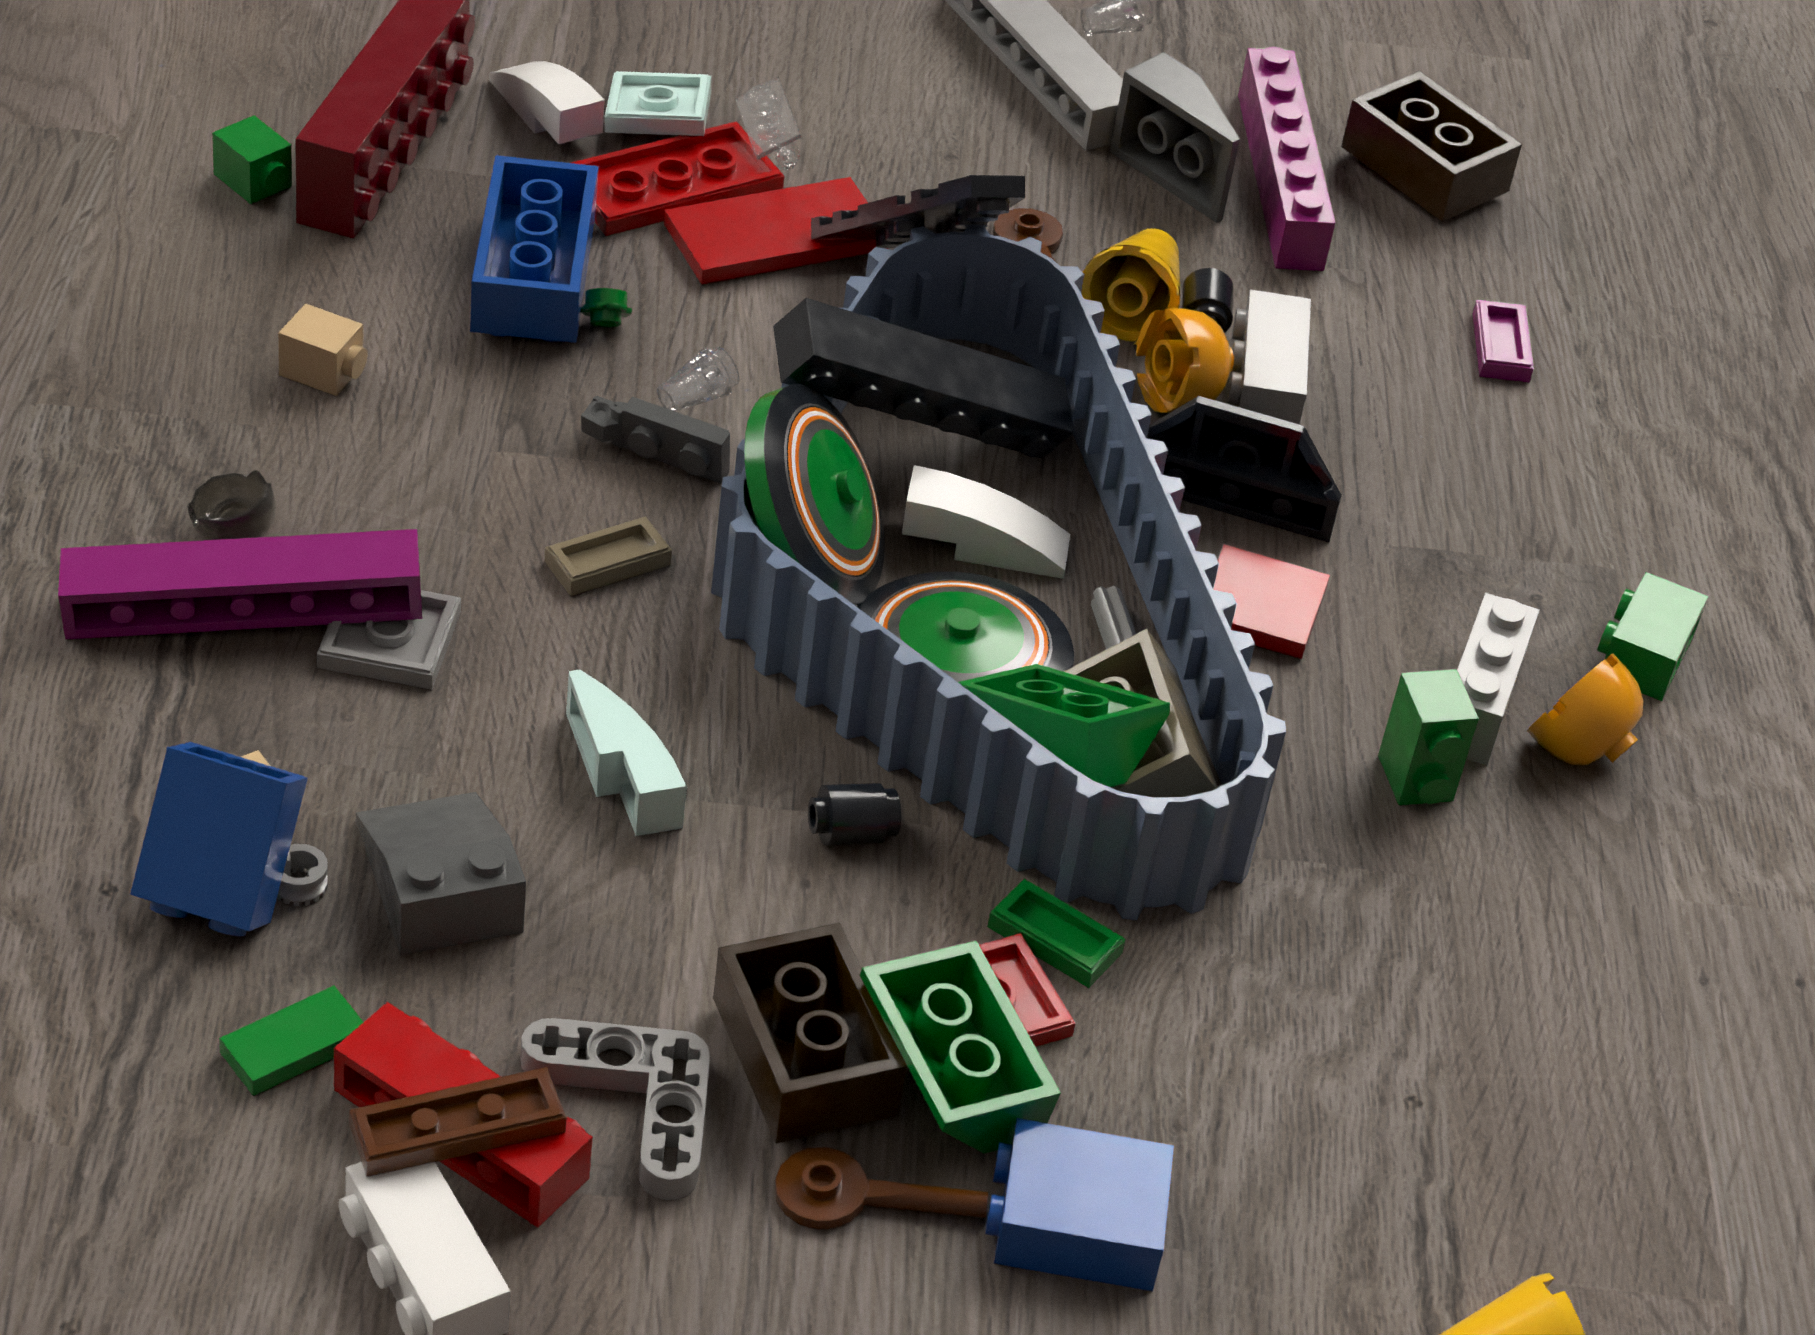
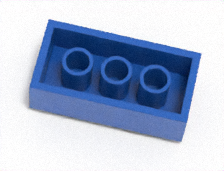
[470,155,598,343]

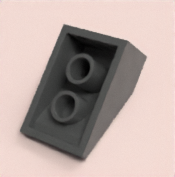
[1110,52,1240,223]
[356,792,526,955]

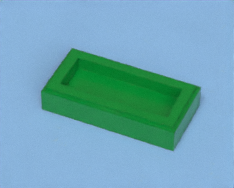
[987,878,1126,988]
[219,985,363,1096]

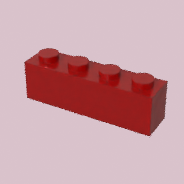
[334,1002,593,1228]

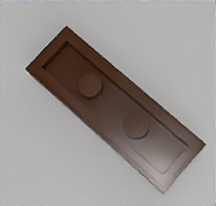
[349,1067,566,1177]

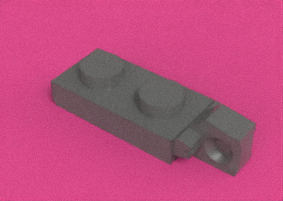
[581,396,730,484]

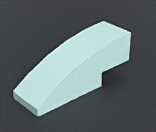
[566,670,687,836]

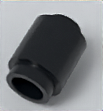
[1182,268,1234,333]
[808,783,901,846]

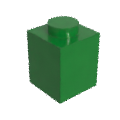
[212,115,292,204]

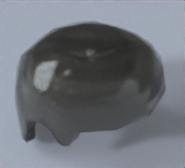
[187,470,276,540]

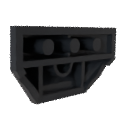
[1147,396,1342,543]

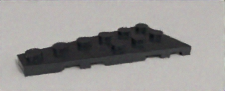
[811,175,1025,248]

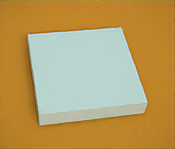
[605,71,711,136]

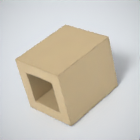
[278,304,367,396]

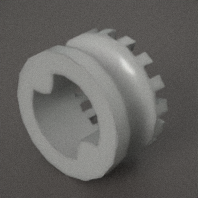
[277,844,328,906]

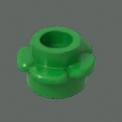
[580,288,632,327]

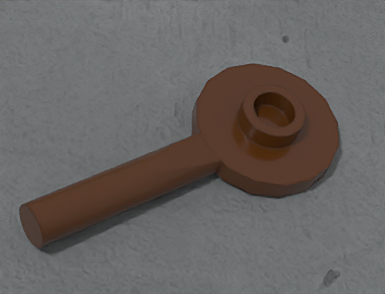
[993,208,1063,261]
[775,1147,988,1229]

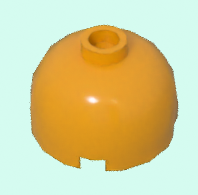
[1136,308,1234,413]
[1527,653,1644,765]

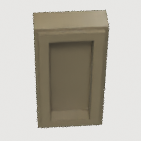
[545,516,672,596]

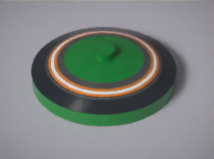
[744,384,885,605]
[857,572,1074,682]

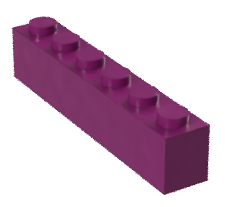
[1238,47,1336,271]
[58,529,423,640]

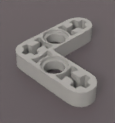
[520,1018,710,1200]

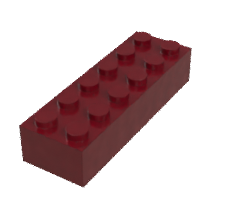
[295,0,475,239]

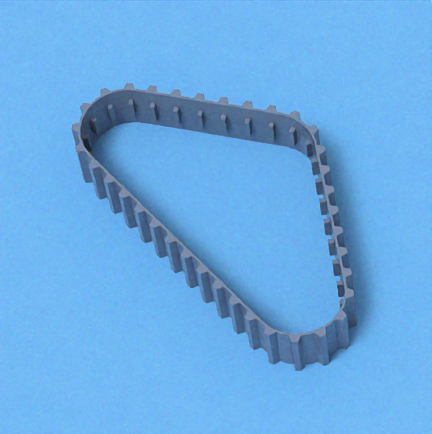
[711,226,1286,920]

